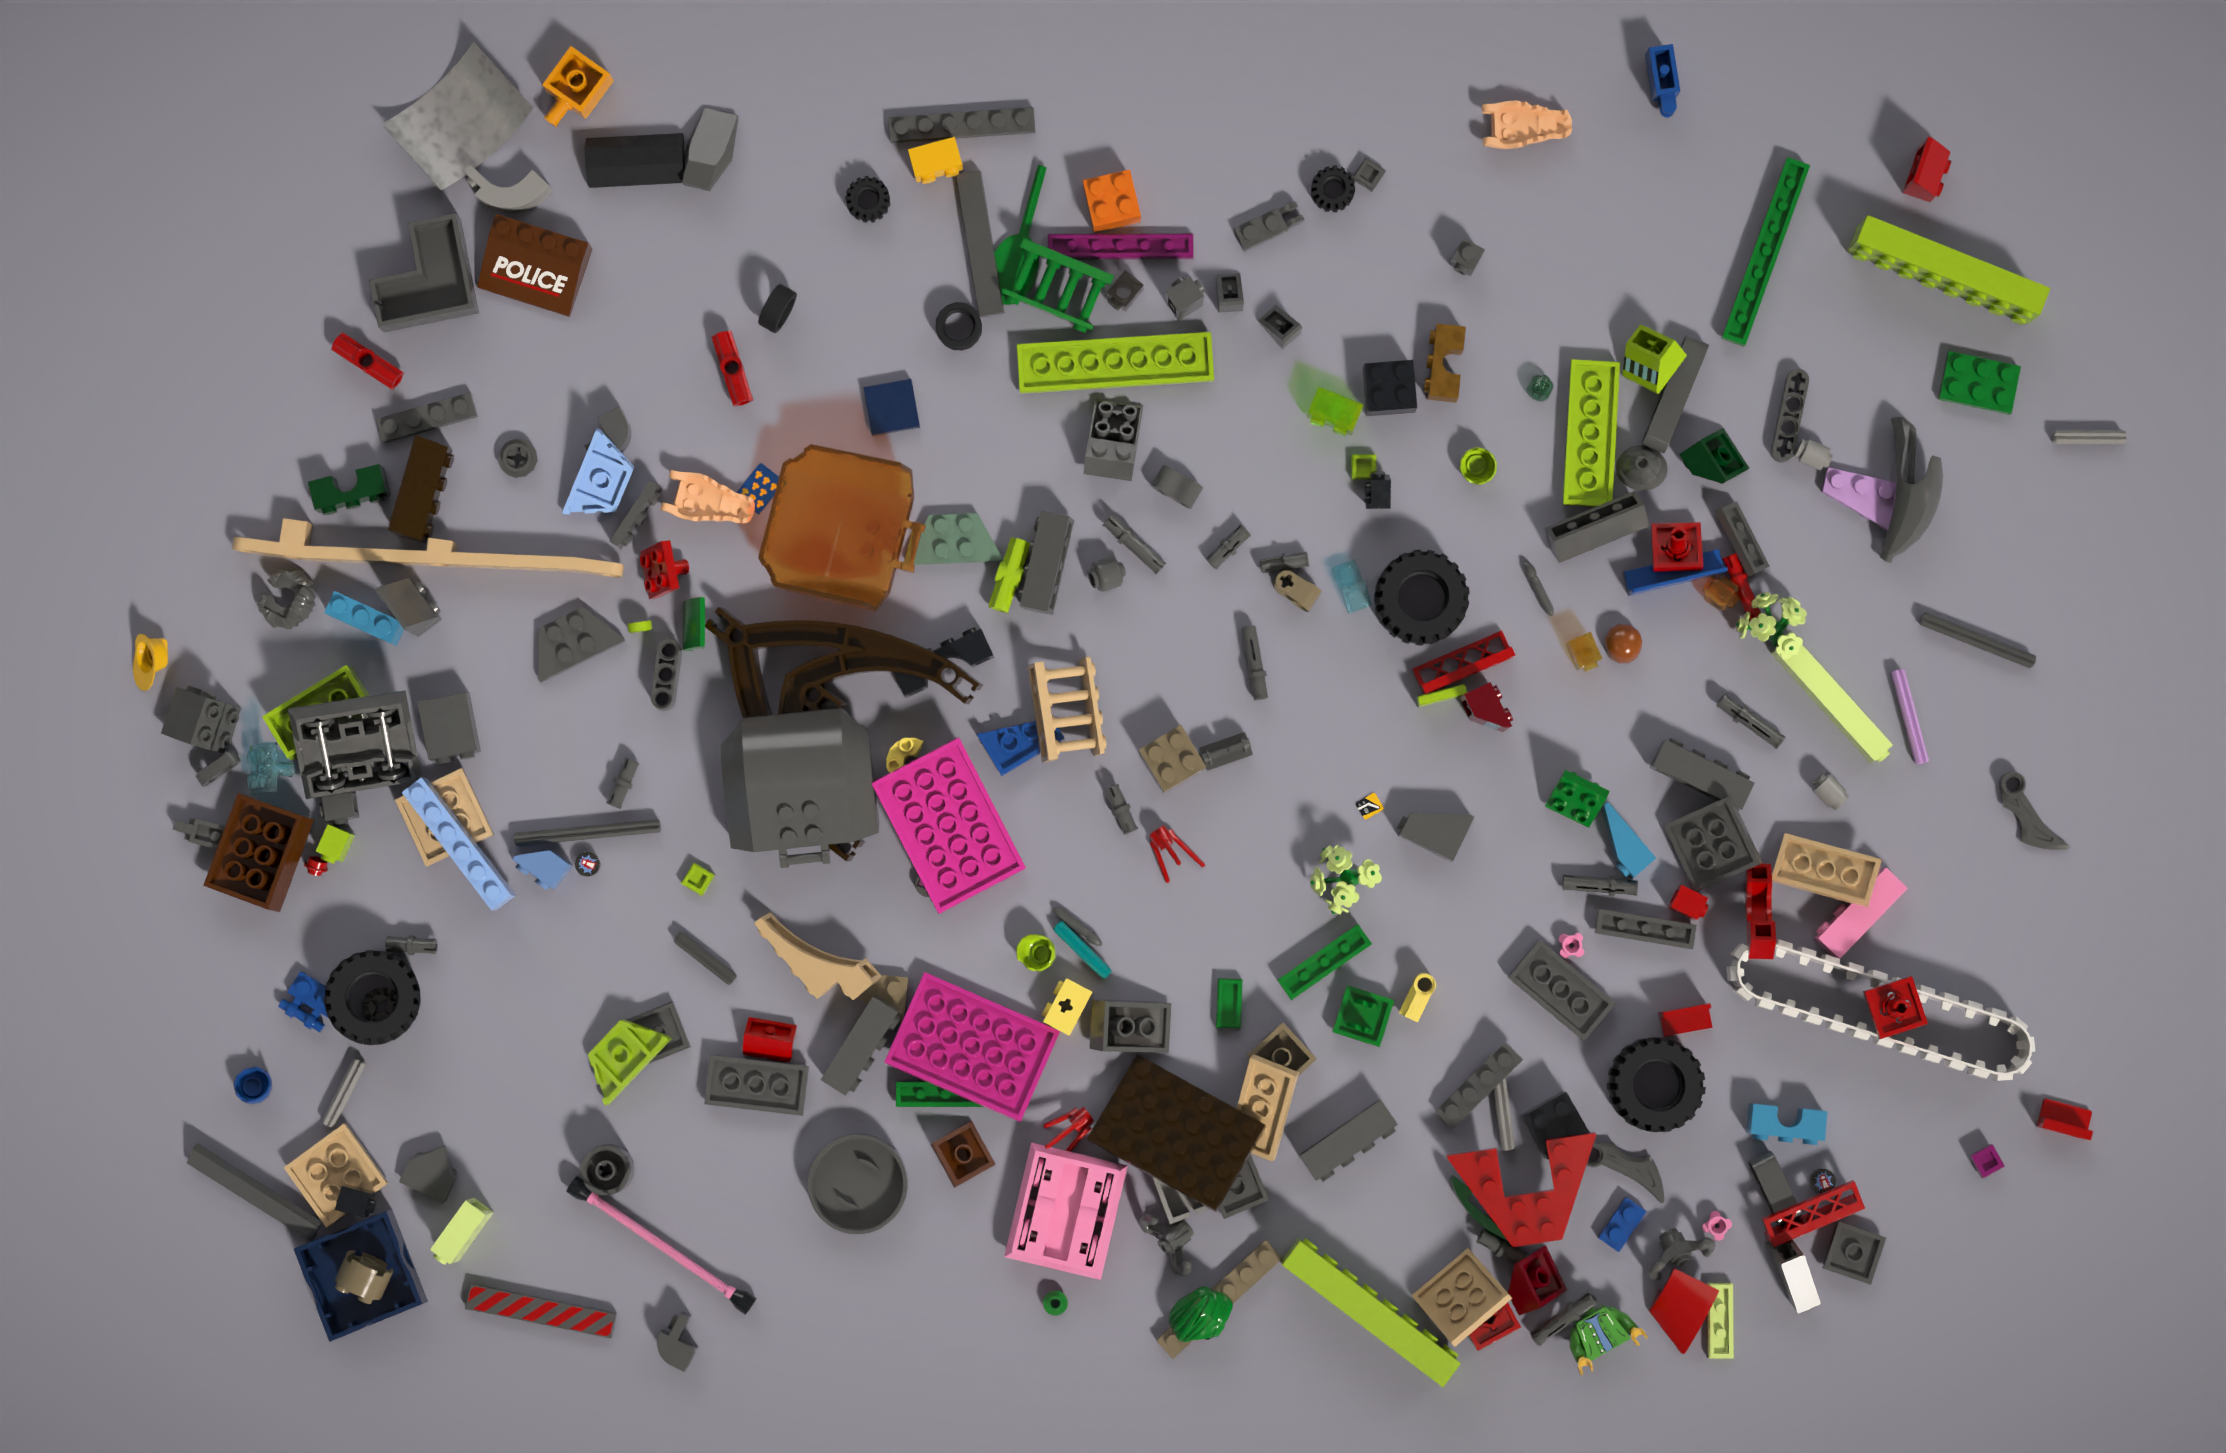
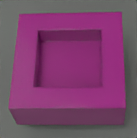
[1969,1144,2005,1178]

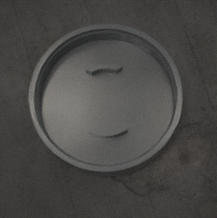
[808,1134,908,1234]

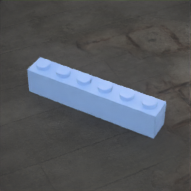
[402,777,516,911]

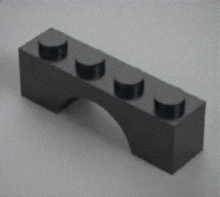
[893,627,994,698]

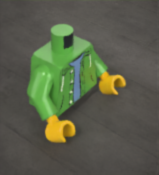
[1570,1305,1648,1375]

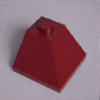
[1508,1245,1567,1315]

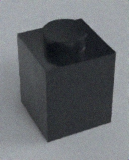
[335,1184,377,1218]

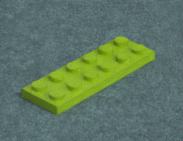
[1562,359,1620,507]

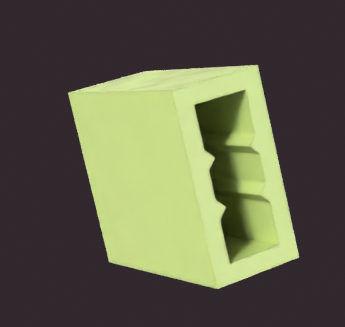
[430,1198,494,1265]

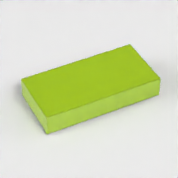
[1416,684,1467,708]

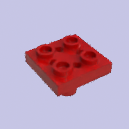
[1651,522,1703,572]
[640,540,689,599]
[1863,976,1928,1039]
[1469,1302,1521,1351]

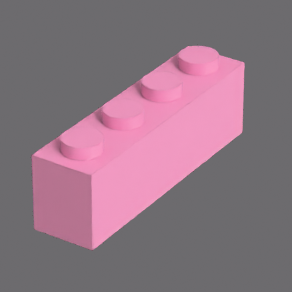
[1814,868,1908,959]

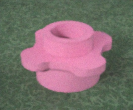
[1558,933,1584,958]
[1702,1211,1732,1241]

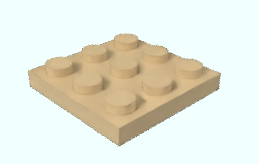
[395,768,494,867]
[284,1123,389,1228]
[1411,1248,1512,1347]

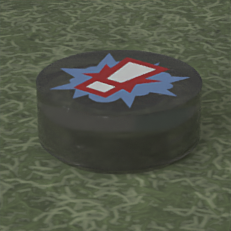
[575,852,601,877]
[1809,1168,1836,1193]

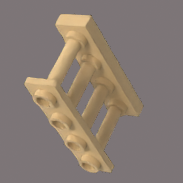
[1028,656,1107,763]

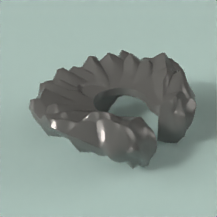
[257,568,316,629]

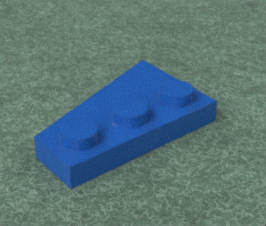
[977,721,1065,776]

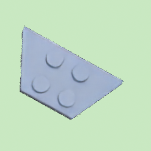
[562,428,634,514]

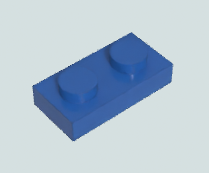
[1597,1197,1647,1252]

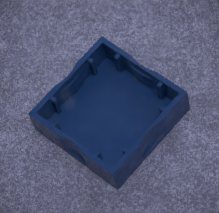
[294,1209,428,1342]

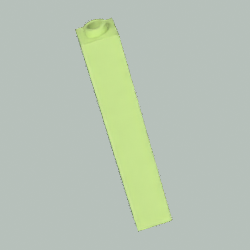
[1771,645,1893,763]

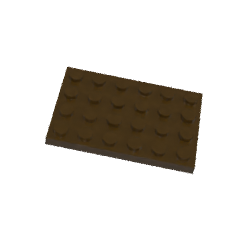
[1087,1054,1266,1212]

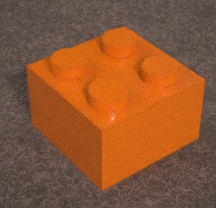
[1083,169,1141,233]

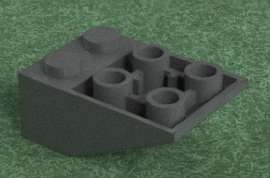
[1083,399,1143,481]

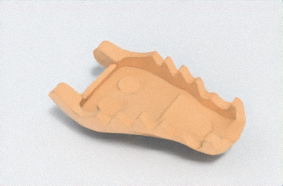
[1482,100,1572,149]
[660,470,755,524]

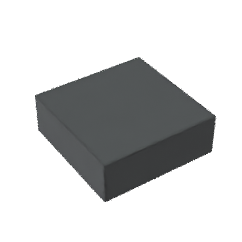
[1352,158,1386,192]

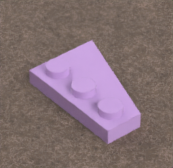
[1821,467,1896,532]

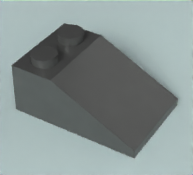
[375,578,442,637]
[1089,999,1171,1053]

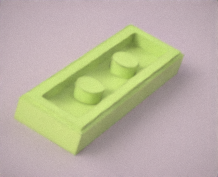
[1707,1283,1734,1359]

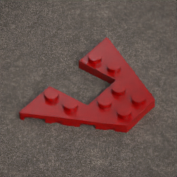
[1447,1132,1596,1247]

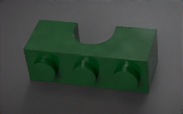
[308,464,391,515]

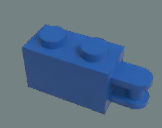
[1645,44,1680,118]

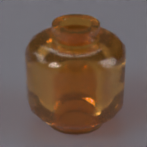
[1702,575,1740,611]

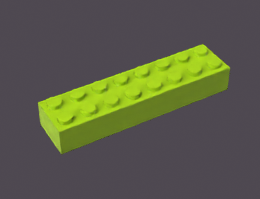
[1847,215,2051,325]
[1280,1238,1461,1387]

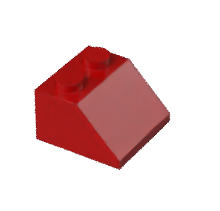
[1903,136,1952,202]

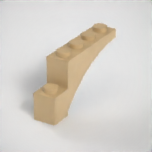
[754,912,882,1000]

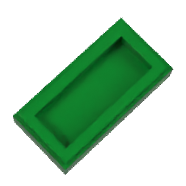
[1216,978,1243,1029]

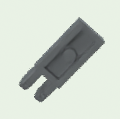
[1234,201,1305,252]

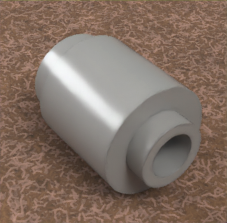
[1794,439,1833,471]
[1812,774,1849,810]

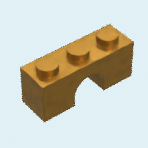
[1424,323,1466,403]

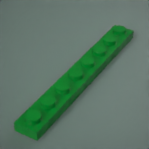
[1721,157,1810,347]

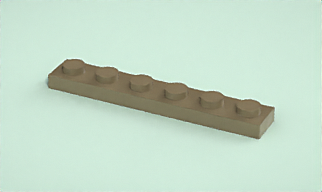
[1156,1239,1282,1359]

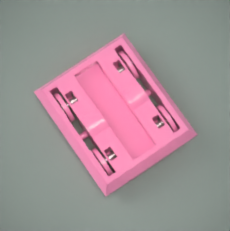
[1004,1142,1128,1280]

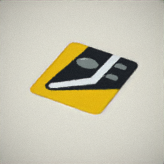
[1356,793,1384,820]

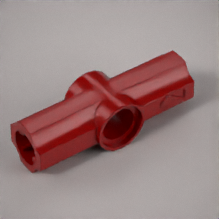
[711,330,754,407]
[331,332,404,390]

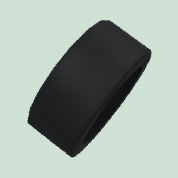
[758,284,797,333]
[936,302,982,351]

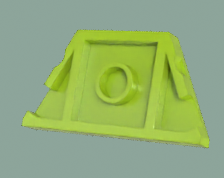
[588,1019,672,1106]

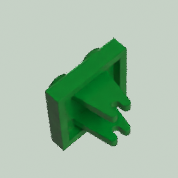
[1545,770,1610,828]
[1332,985,1394,1047]

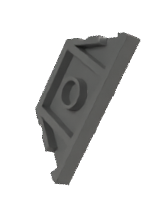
[538,607,625,683]

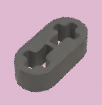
[195,750,241,787]

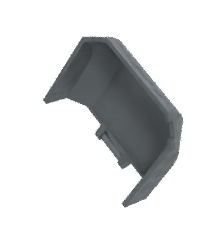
[721,708,880,868]

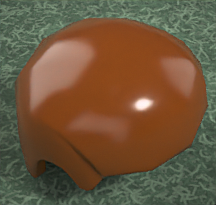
[1605,624,1642,663]

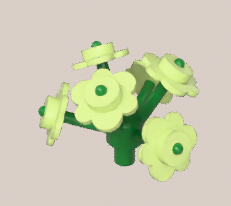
[1736,592,1807,660]
[1310,845,1382,915]

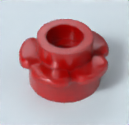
[304,856,328,876]

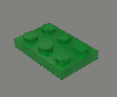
[1938,351,2021,415]

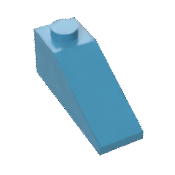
[1601,802,1656,878]

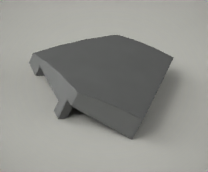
[399,1145,457,1204]

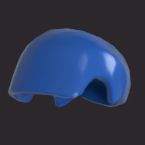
[233,1067,272,1104]

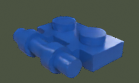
[278,971,328,1033]

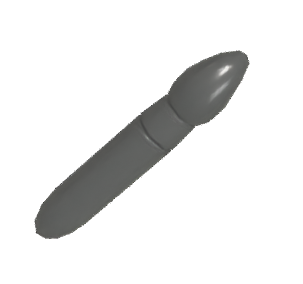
[1524,562,1554,616]
[1053,906,1102,946]

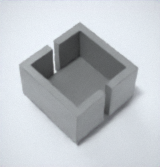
[1152,1177,1209,1224]

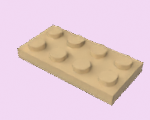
[1772,833,1882,908]
[1237,1054,1299,1162]

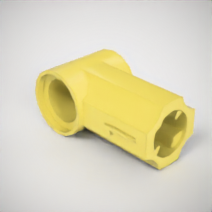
[1398,972,1436,1022]

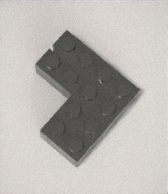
[369,213,479,333]

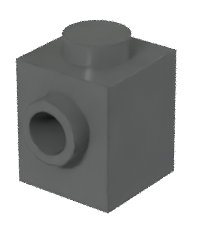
[1450,238,1485,276]
[319,792,360,826]

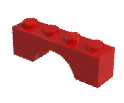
[1744,863,1777,960]

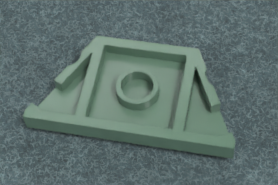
[908,513,1002,565]

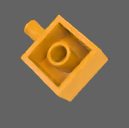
[542,46,614,127]

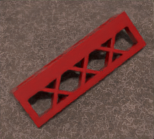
[1412,630,1516,695]
[1762,1180,1865,1247]

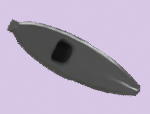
[1880,417,1943,563]

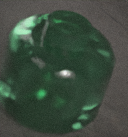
[1526,375,1554,402]

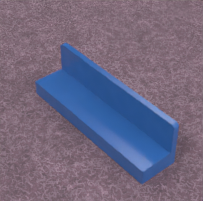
[1623,549,1728,596]

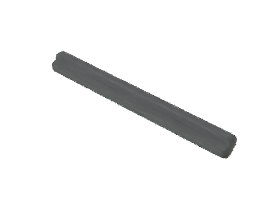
[1919,612,2036,668]

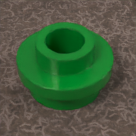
[1043,1290,1068,1316]

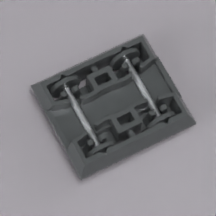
[288,690,422,799]

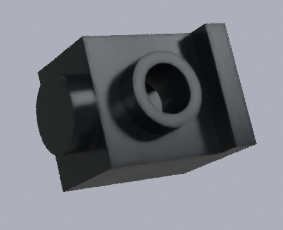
[1364,471,1391,509]

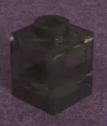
[1107,270,1144,312]

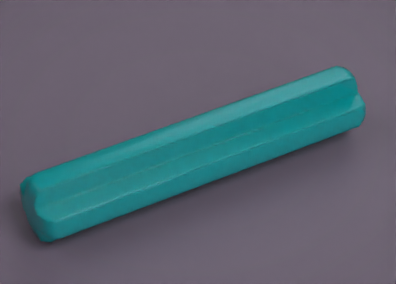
[1053,921,1112,979]

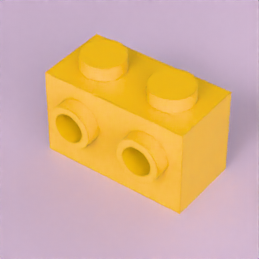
[908,137,963,184]

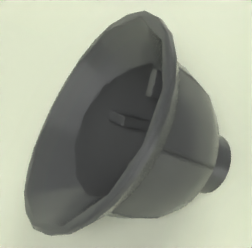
[1616,446,1668,491]

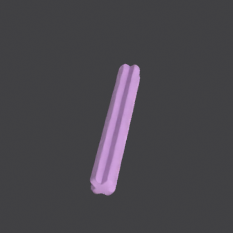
[1891,669,1929,765]

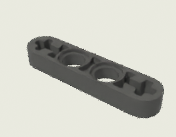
[1771,369,1809,463]

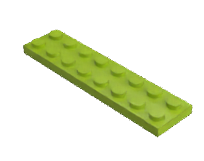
[1017,332,1214,394]

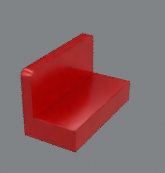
[1658,1003,1713,1037]
[742,1017,797,1063]
[2036,1099,2093,1141]

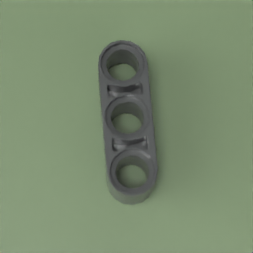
[651,639,682,711]
[1748,1151,1802,1227]

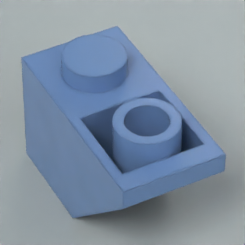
[512,850,573,890]

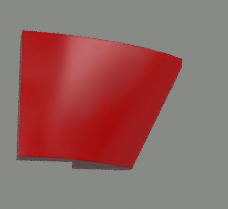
[1649,1268,1719,1354]

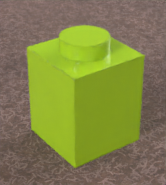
[316,824,355,864]

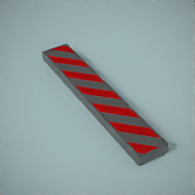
[465,1284,617,1338]

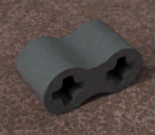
[1151,465,1203,509]

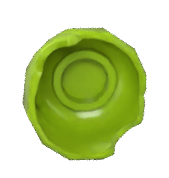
[1459,447,1497,485]
[1016,934,1056,971]

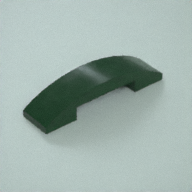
[1449,1175,1507,1240]

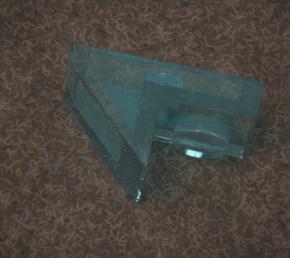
[1332,559,1372,614]

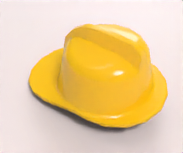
[133,633,168,691]

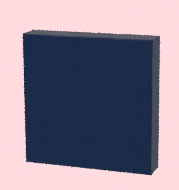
[863,379,920,436]

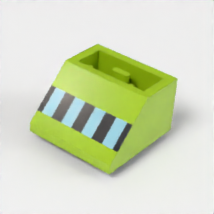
[1622,324,1687,394]

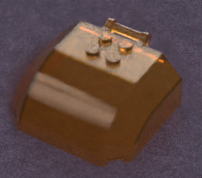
[758,444,926,612]

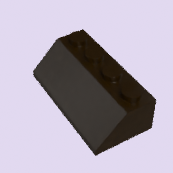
[388,435,454,544]

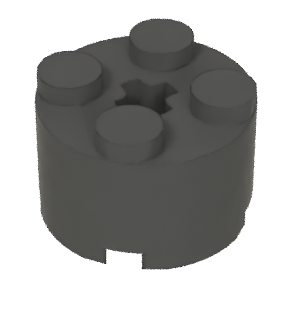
[580,1144,634,1196]

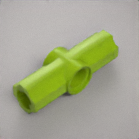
[988,537,1030,613]

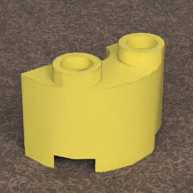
[886,738,925,773]

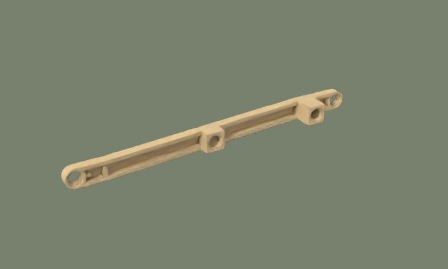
[232,518,624,578]

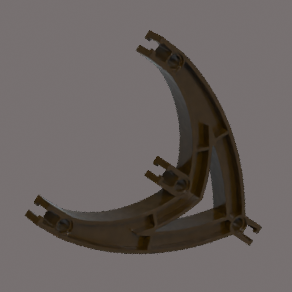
[705,607,983,861]

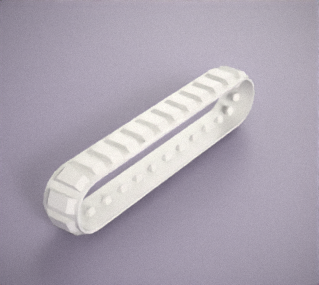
[1726,939,2035,1081]

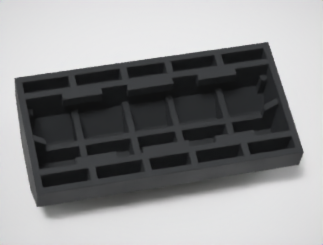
[584,133,685,188]

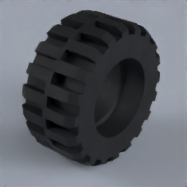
[1374,550,1470,646]
[324,950,421,1045]
[1607,1037,1706,1133]

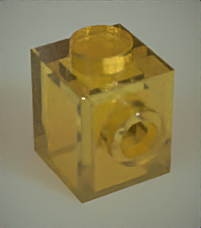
[1565,632,1602,672]

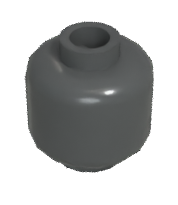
[1088,557,1126,592]

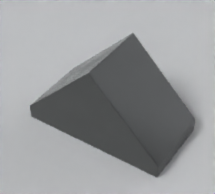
[1216,273,1244,313]
[1258,305,1302,349]

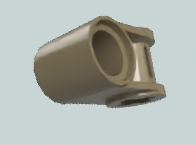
[1273,570,1322,612]

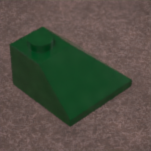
[1679,428,1750,484]

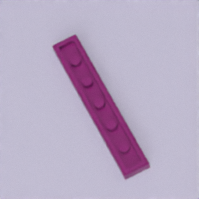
[1048,234,1193,260]

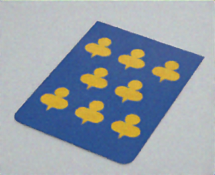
[736,463,784,515]

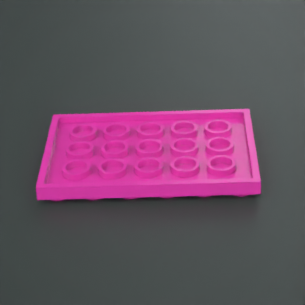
[871,737,1026,914]
[884,972,1060,1123]

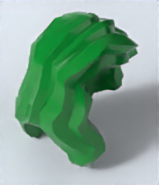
[1168,1286,1233,1342]

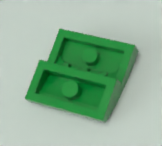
[683,597,705,651]

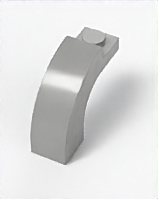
[464,165,553,213]

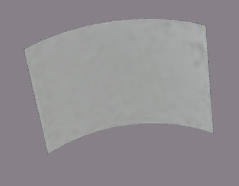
[382,41,533,190]

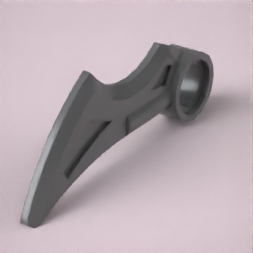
[1999,772,2070,850]
[1586,1142,1665,1203]

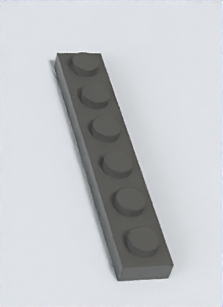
[889,107,1035,143]

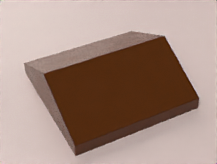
[930,1121,995,1188]

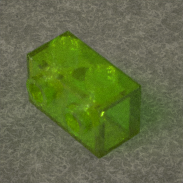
[1306,386,1364,436]

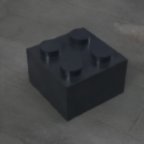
[1363,360,1417,416]
[1520,1091,1590,1160]

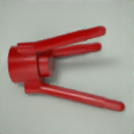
[1149,825,1205,883]
[1043,1106,1095,1152]

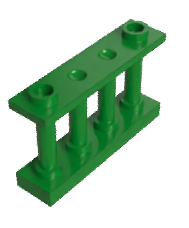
[1002,238,1114,333]

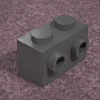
[1165,276,1205,321]

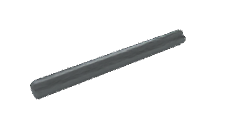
[514,819,661,846]

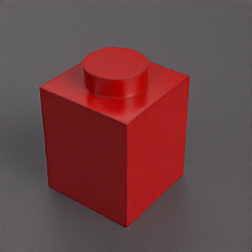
[1667,885,1709,920]

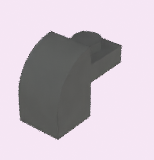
[584,406,631,452]
[657,1312,698,1372]

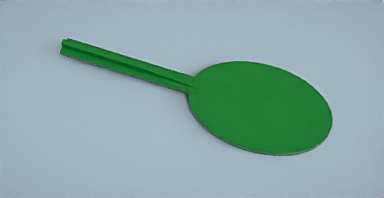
[995,165,1047,305]

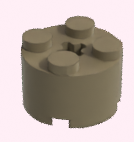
[335,1250,394,1304]

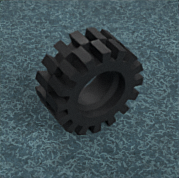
[1311,165,1356,213]
[846,176,890,223]

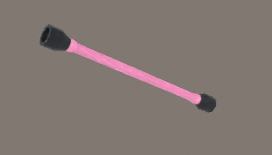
[566,1175,757,1315]

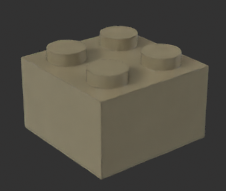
[1139,725,1206,793]
[1246,1022,1317,1076]

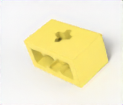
[1042,978,1093,1036]

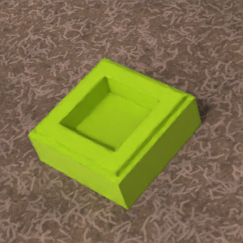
[1351,454,1376,480]
[681,862,715,896]

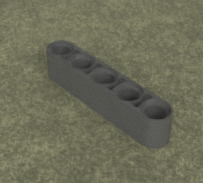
[1641,335,1709,453]

